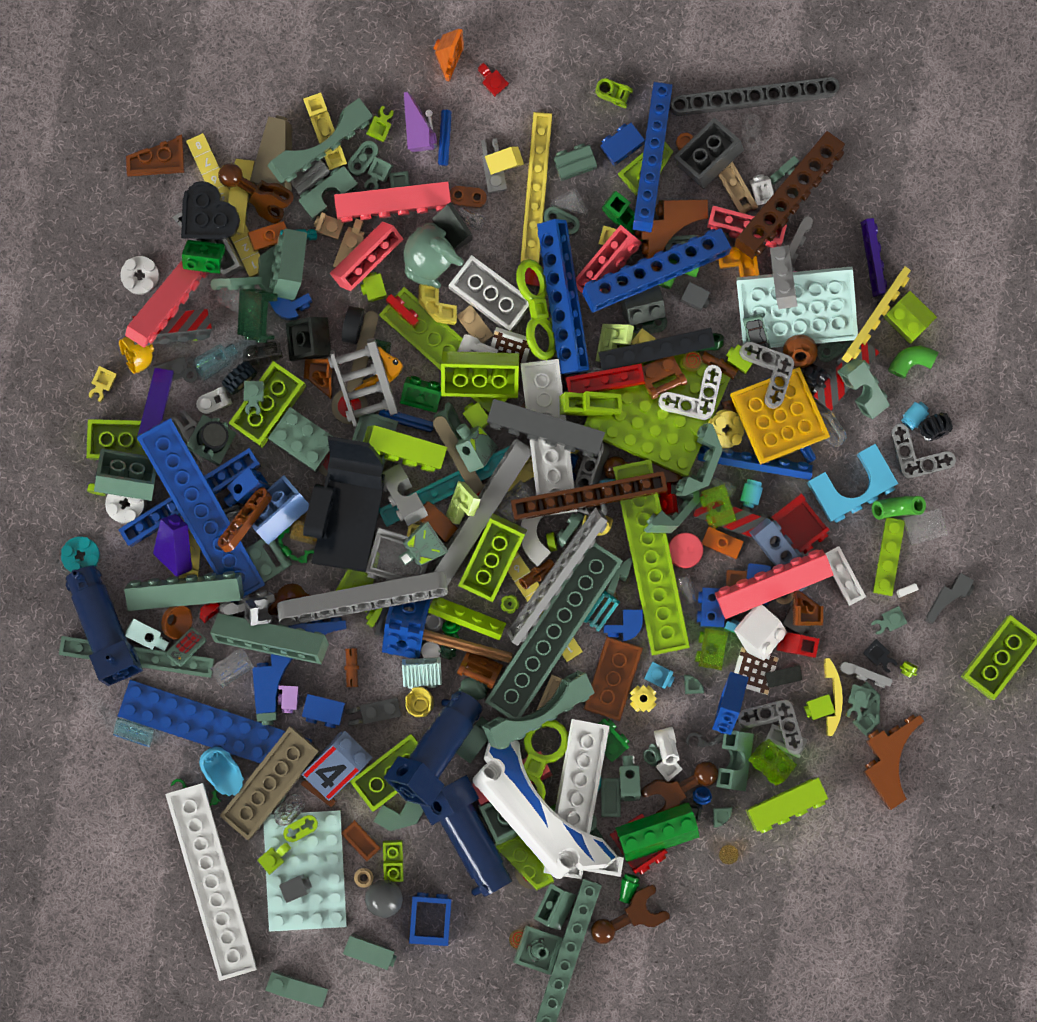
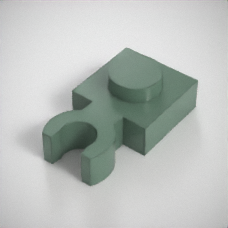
[770,156,799,185]
[364,157,394,190]
[243,381,264,415]
[871,606,907,635]
[846,684,872,720]

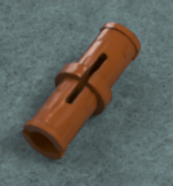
[700,351,739,380]
[519,559,554,589]
[344,648,359,687]

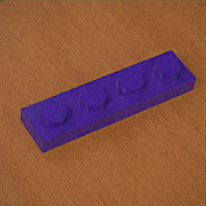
[860,218,887,297]

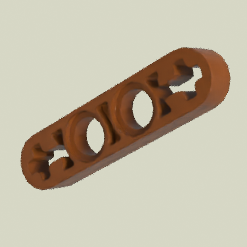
[218,488,272,552]

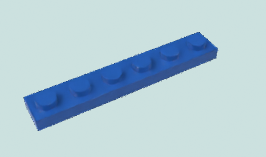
[697,445,813,480]

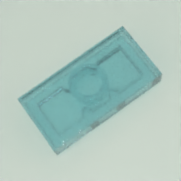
[113,718,154,747]

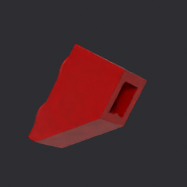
[776,633,820,658]

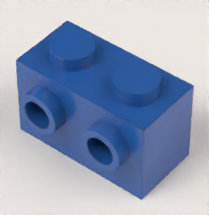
[600,123,645,166]
[697,587,725,628]
[302,694,346,728]

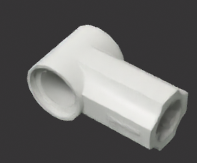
[457,334,498,353]
[654,727,679,765]

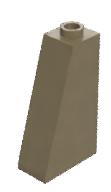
[250,115,292,191]

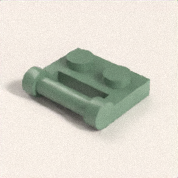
[211,277,262,290]
[246,539,293,583]

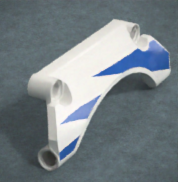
[473,740,618,879]

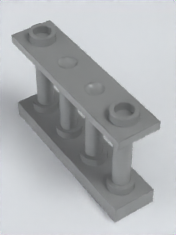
[328,337,398,426]

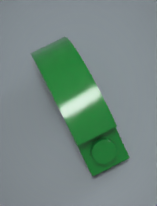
[602,191,643,242]

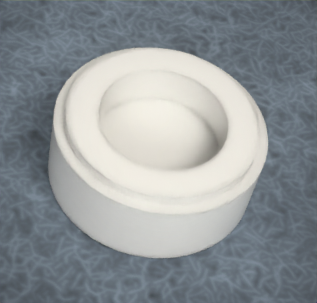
[421,642,441,658]

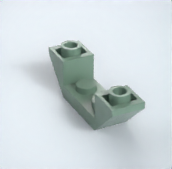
[676,423,723,497]
[644,474,700,533]

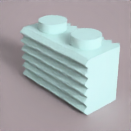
[402,657,442,689]

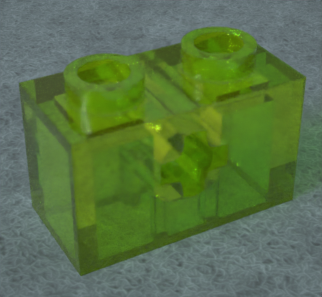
[699,484,737,529]
[695,628,728,671]

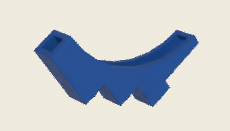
[252,617,347,714]

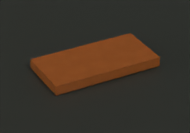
[583,636,643,721]

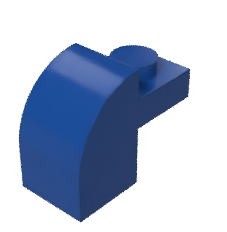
[267,293,313,320]
[603,610,643,641]

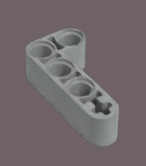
[574,442,609,516]

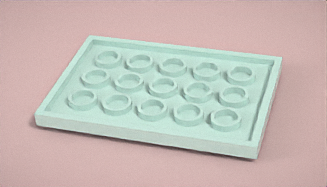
[737,267,858,350]
[264,810,347,931]

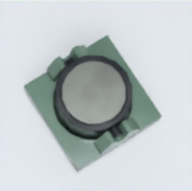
[186,414,236,466]

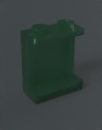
[237,288,278,343]

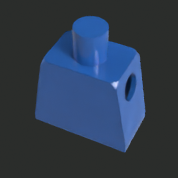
[224,468,271,507]

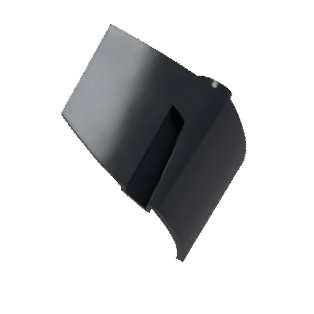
[303,436,385,572]

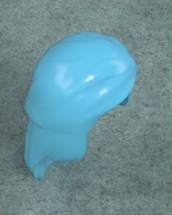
[199,746,244,796]

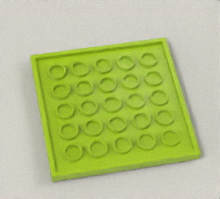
[584,332,730,477]

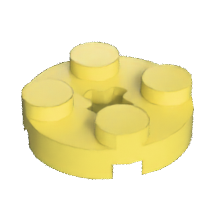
[708,409,744,448]

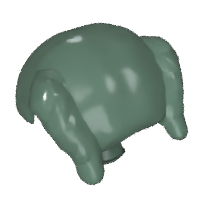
[403,222,464,289]

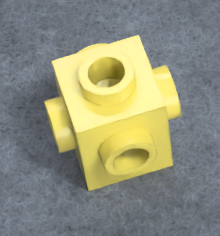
[629,685,657,712]

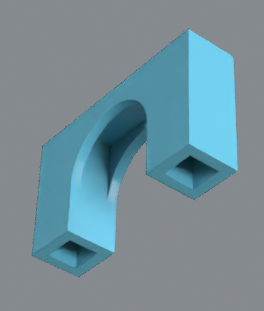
[807,444,898,523]

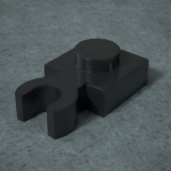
[803,364,832,388]
[863,639,897,673]

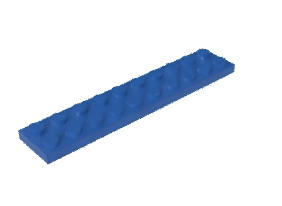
[136,417,265,602]
[118,680,313,763]

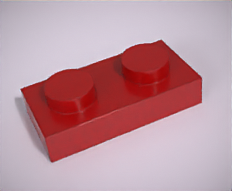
[386,294,419,328]

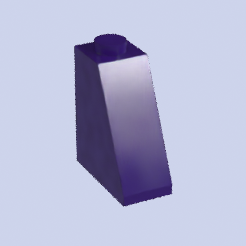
[153,513,192,577]

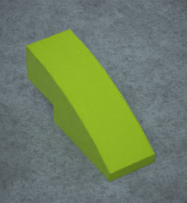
[559,391,622,416]

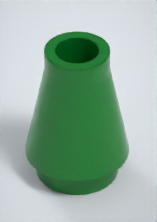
[619,873,640,904]

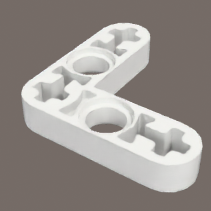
[658,365,722,420]

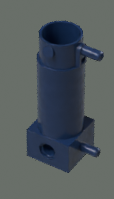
[65,566,143,686]
[384,691,483,807]
[420,775,512,897]

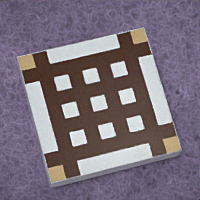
[490,327,530,371]
[734,647,778,695]

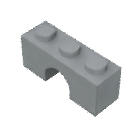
[770,245,798,309]
[382,464,428,526]

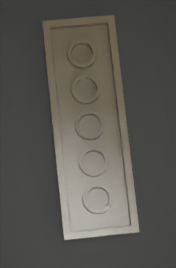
[220,726,320,841]

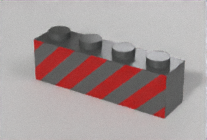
[131,309,212,346]
[812,342,880,412]
[692,493,772,540]

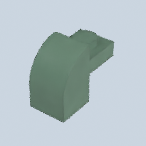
[456,717,488,763]

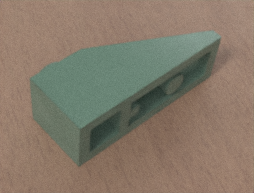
[265,970,328,1008]

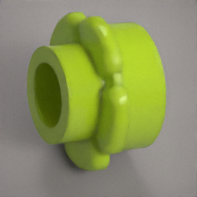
[500,595,519,614]
[900,661,918,678]

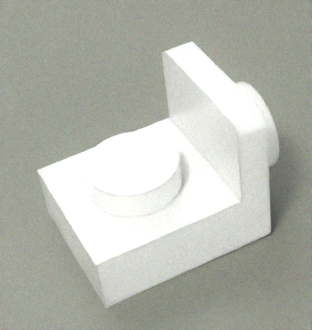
[749,174,774,206]

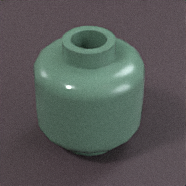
[459,677,489,701]

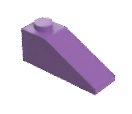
[404,92,437,152]

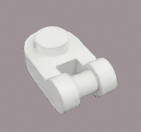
[196,386,233,414]

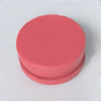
[669,532,703,569]

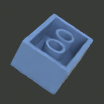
[248,475,309,545]

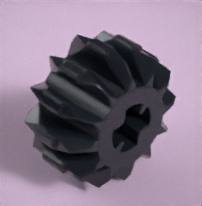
[919,412,953,441]

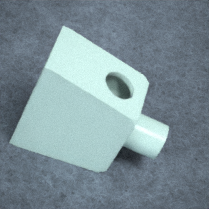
[125,618,169,651]

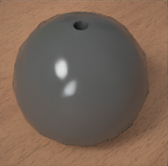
[364,880,403,918]

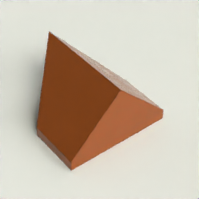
[303,359,334,399]
[793,590,823,626]

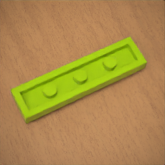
[873,518,905,596]
[428,597,506,640]

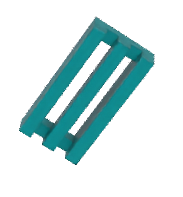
[584,591,620,632]

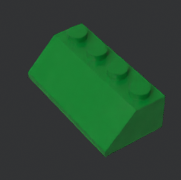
[615,803,699,863]

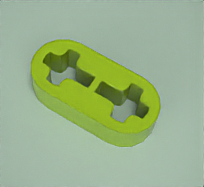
[283,815,318,842]

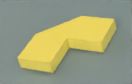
[418,284,457,325]

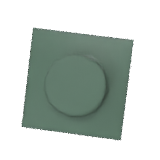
[257,713,278,725]

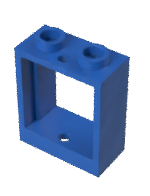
[712,672,749,735]
[409,892,452,946]

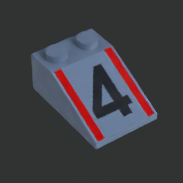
[301,731,373,801]

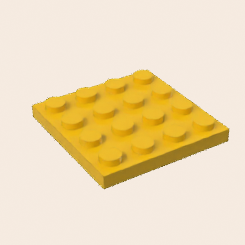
[730,367,830,465]

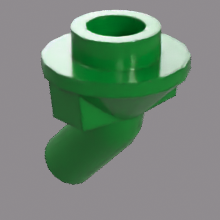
[442,620,461,639]

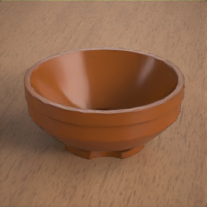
[783,335,818,368]
[161,606,193,639]

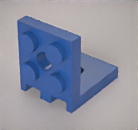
[382,599,431,659]

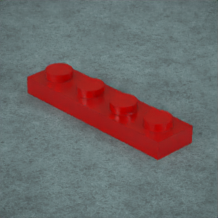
[566,363,645,393]

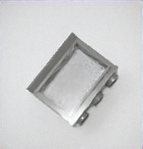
[366,527,428,581]

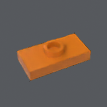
[248,221,287,251]
[702,526,744,559]

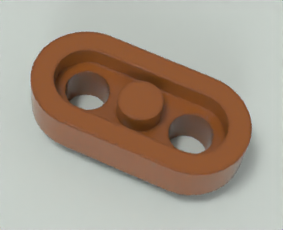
[450,186,487,208]

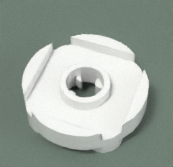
[121,256,159,295]

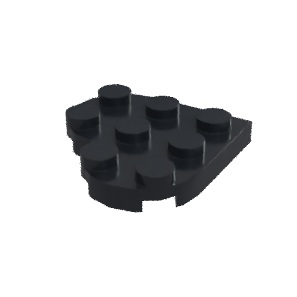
[181,181,240,240]

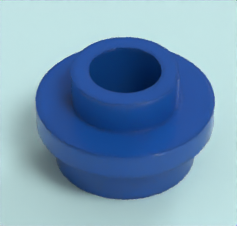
[692,787,712,805]

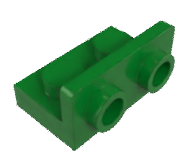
[182,240,225,274]
[400,376,441,413]
[598,718,630,762]

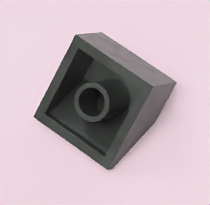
[432,202,473,251]
[618,277,666,326]
[286,317,331,361]

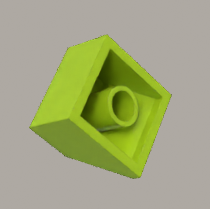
[883,291,937,344]

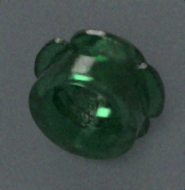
[438,645,457,660]

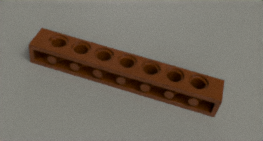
[734,131,845,259]
[511,471,667,521]

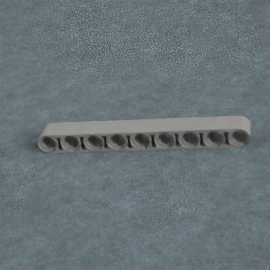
[429,439,531,586]
[277,572,448,626]

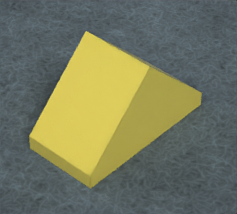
[485,146,524,175]

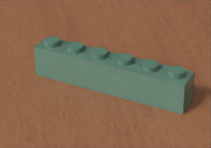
[124,571,244,611]
[210,613,329,664]

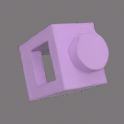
[278,685,299,713]

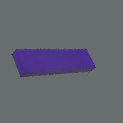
[138,368,174,435]

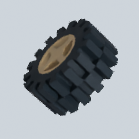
[222,360,258,395]

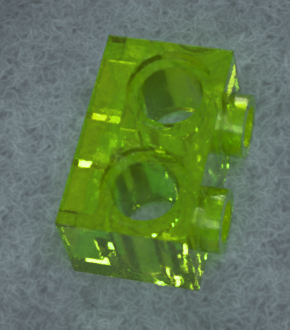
[748,739,797,786]

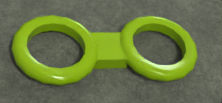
[516,259,556,361]
[524,720,569,800]

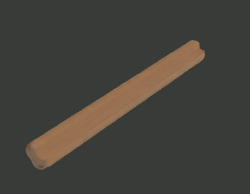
[423,629,513,663]

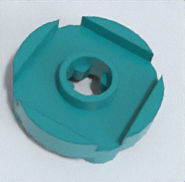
[61,536,100,572]

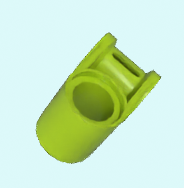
[595,78,633,108]

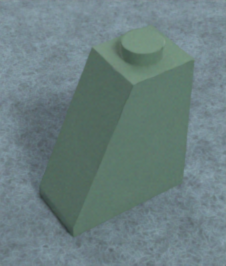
[343,933,397,970]

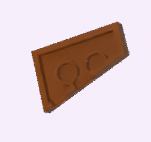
[126,134,185,177]

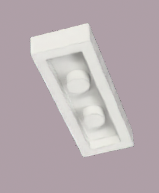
[825,546,866,606]

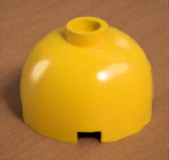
[119,336,154,374]

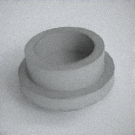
[425,613,443,632]

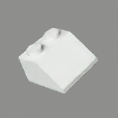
[734,605,787,661]

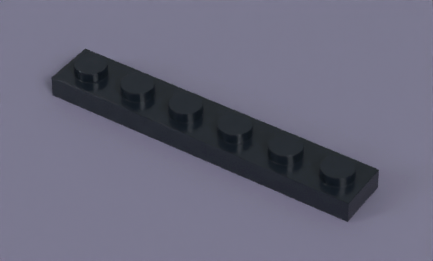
[598,327,715,371]

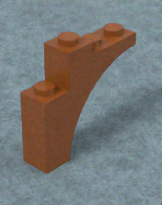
[634,199,708,271]
[863,714,924,810]

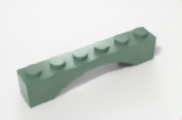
[267,98,373,184]
[482,670,595,750]

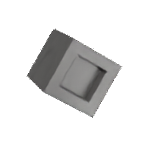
[245,597,272,626]

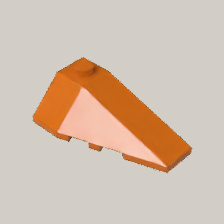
[434,29,464,82]

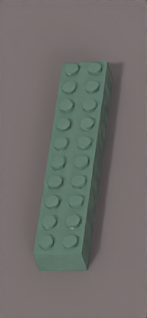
[485,543,623,718]

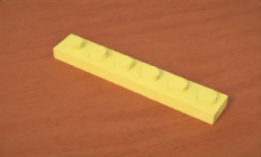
[842,266,911,363]

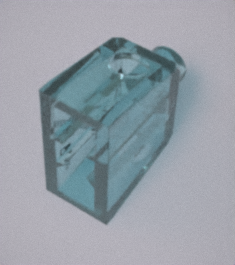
[194,344,238,382]

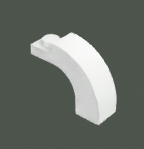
[521,516,551,567]

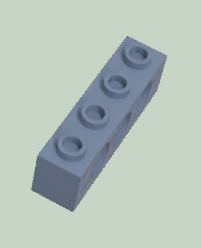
[749,518,808,592]

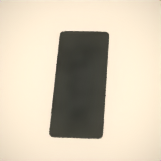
[766,665,802,688]

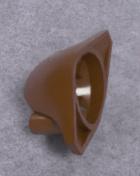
[268,583,311,615]

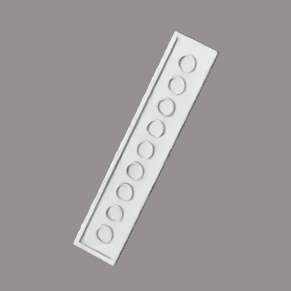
[165,783,257,981]

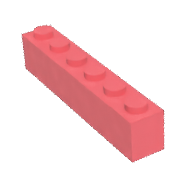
[334,181,451,223]
[125,261,209,348]
[715,550,834,619]

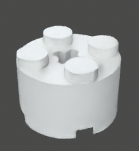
[105,494,147,524]

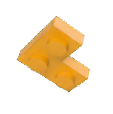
[718,247,759,277]

